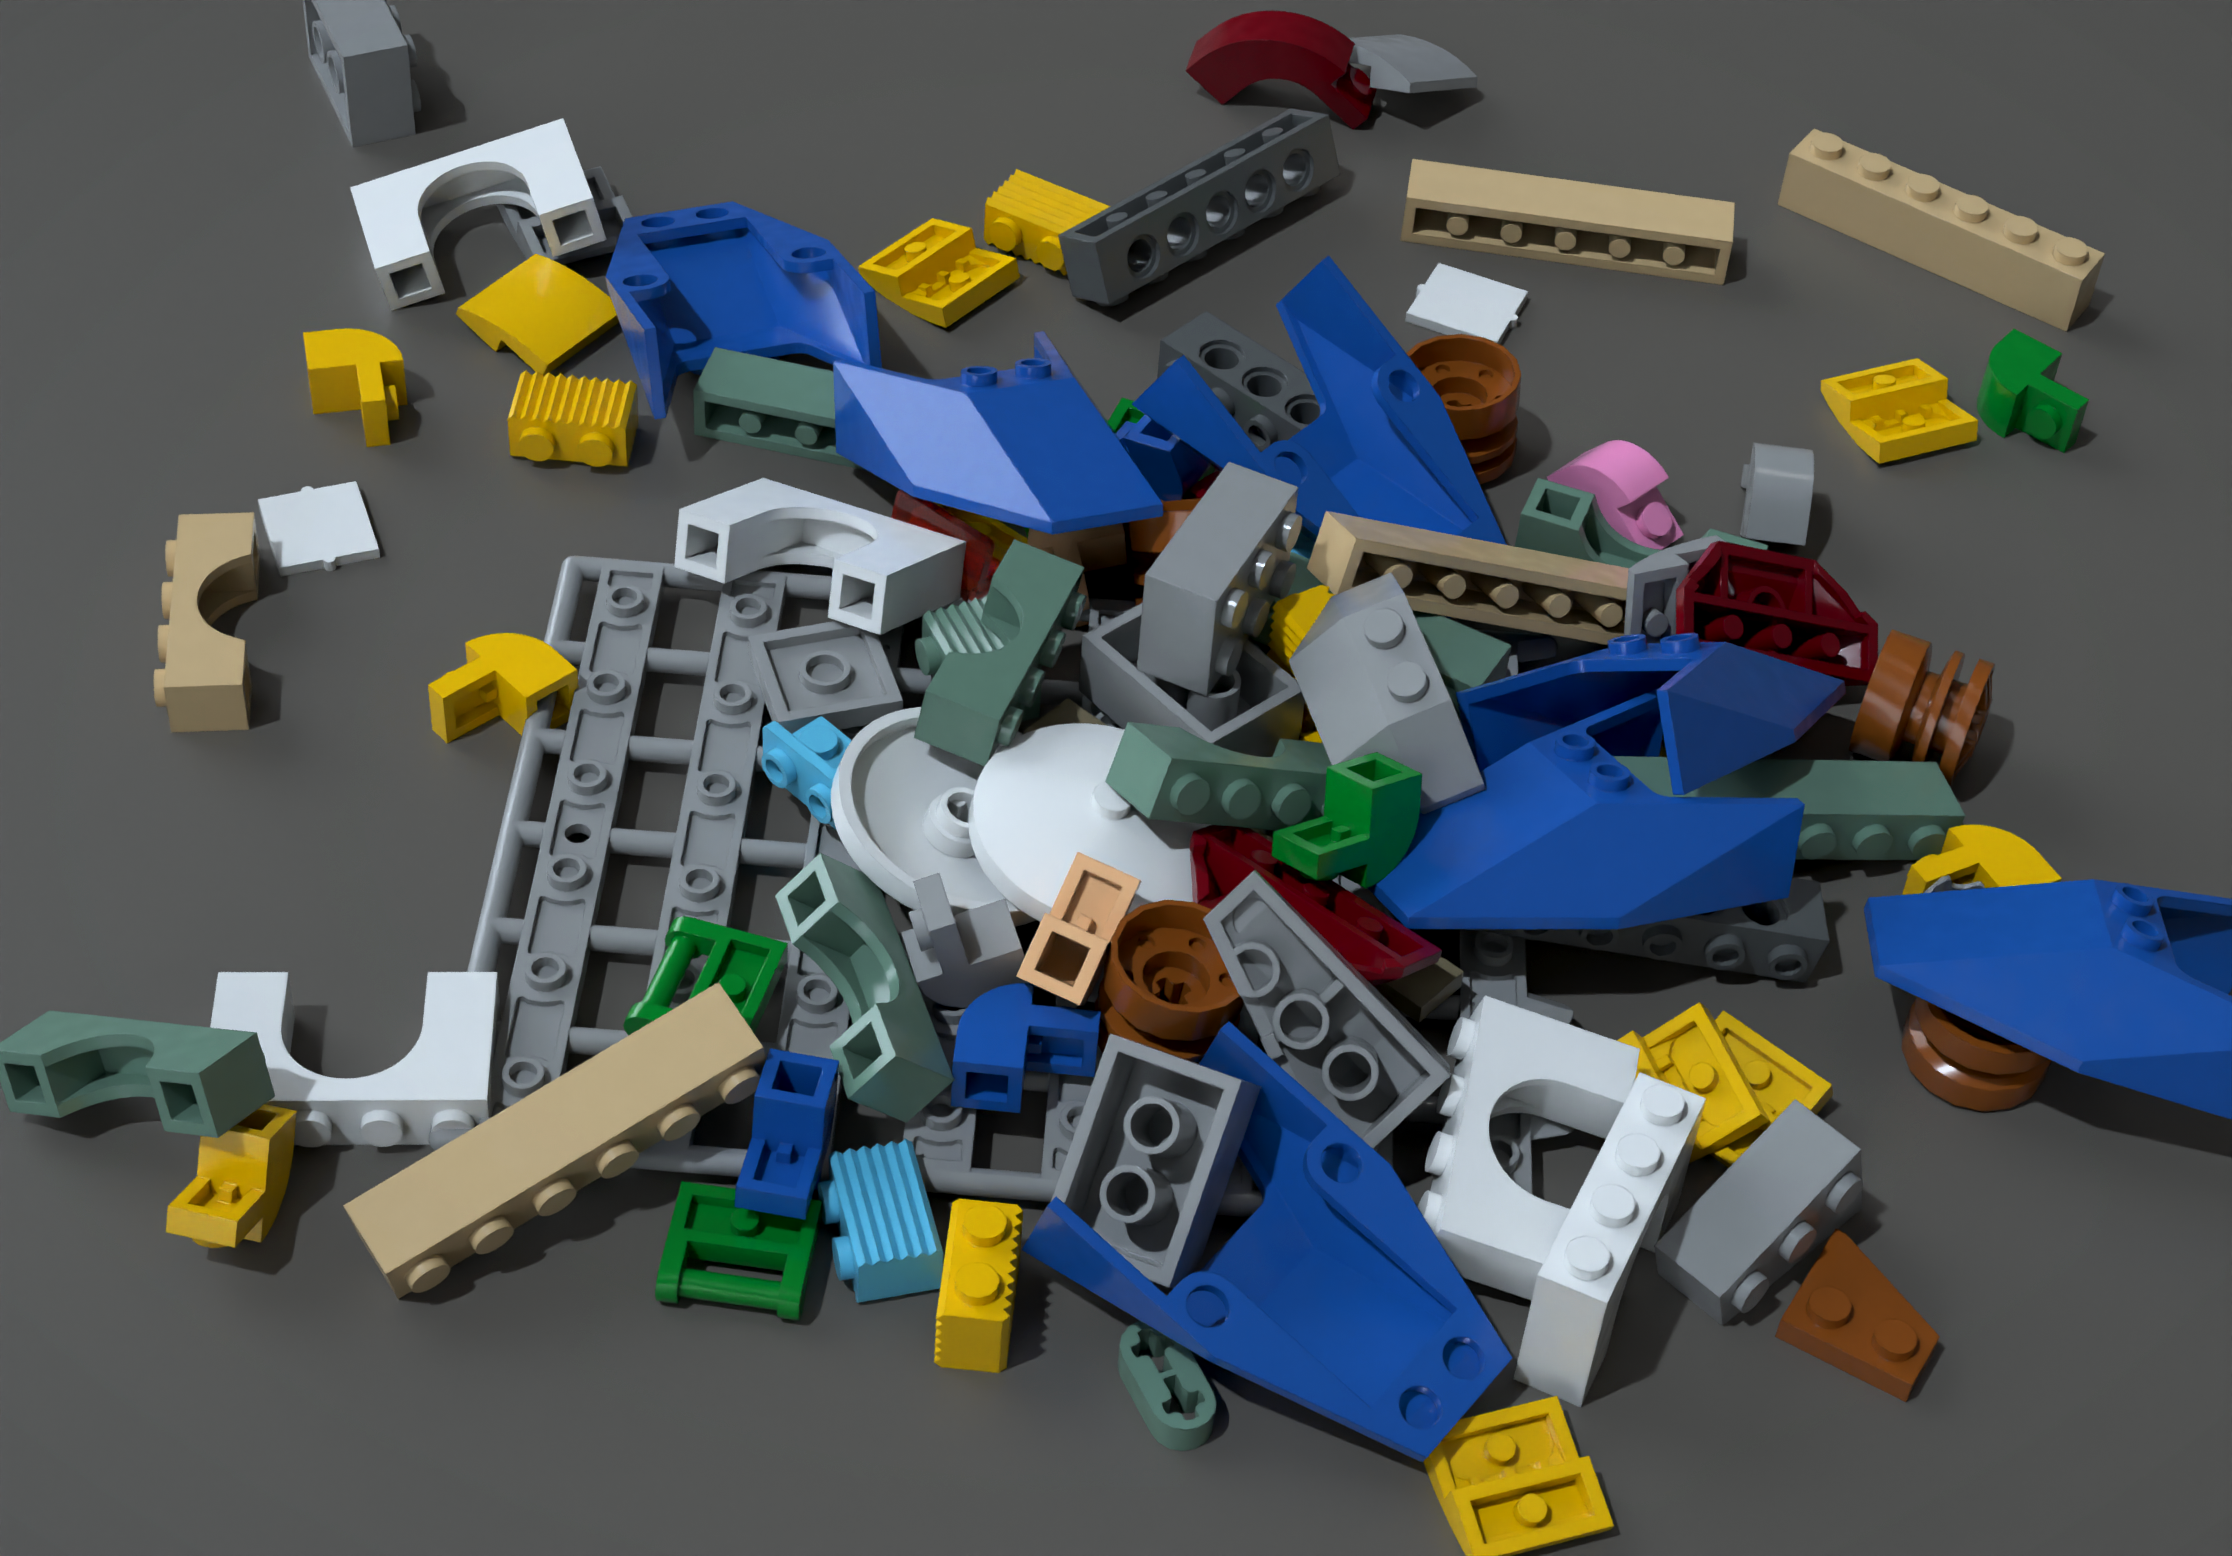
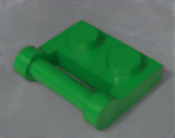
[623,916,788,1035]
[655,1181,822,1321]

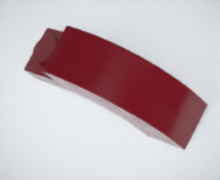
[1185,11,1377,129]

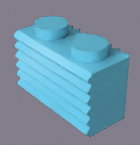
[817,1139,944,1303]

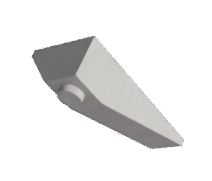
[1203,870,1451,1148]

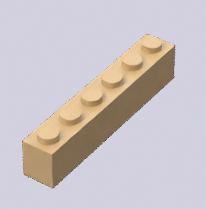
[1778,128,2105,332]
[1400,159,1735,285]
[1307,511,1629,645]
[343,982,766,1299]

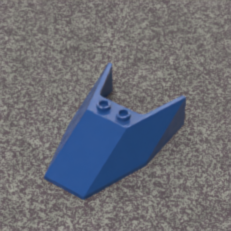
[606,201,882,420]
[1132,256,1507,619]
[833,331,1163,535]
[1456,633,1846,795]
[1368,688,1805,929]
[1864,879,2232,1120]
[1022,1021,1513,1462]

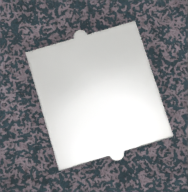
[1405,263,1528,344]
[258,481,380,577]

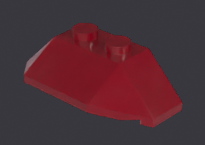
[1676,541,1878,686]
[1189,825,1442,986]

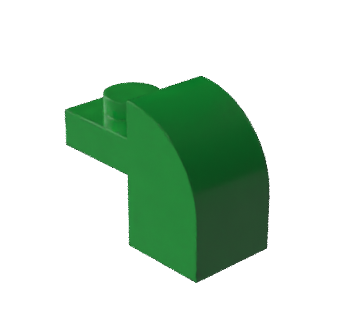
[1976,329,2089,453]
[1272,752,1422,888]

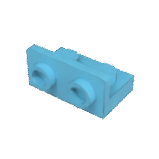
[761,716,852,829]

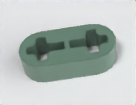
[1117,1321,1217,1451]

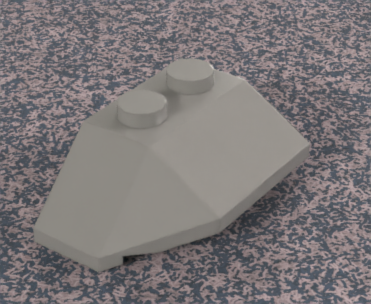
[1289,573,1486,814]

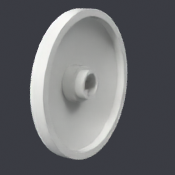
[831,707,1036,927]
[968,723,1211,922]

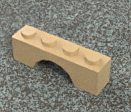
[154,512,260,733]

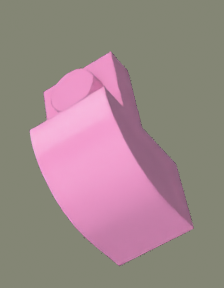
[1547,440,1684,550]

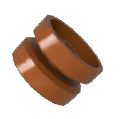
[1901,996,2052,1111]

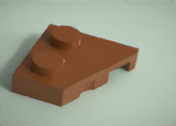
[1775,1229,1940,1402]

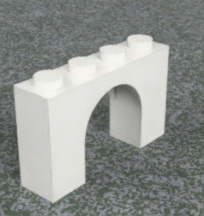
[350,118,607,311]
[674,478,967,635]
[210,972,501,1147]
[1418,995,1640,1301]
[1513,1072,1706,1407]

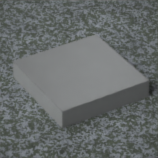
[748,621,903,734]

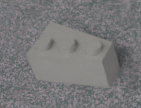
[1654,1099,1863,1326]

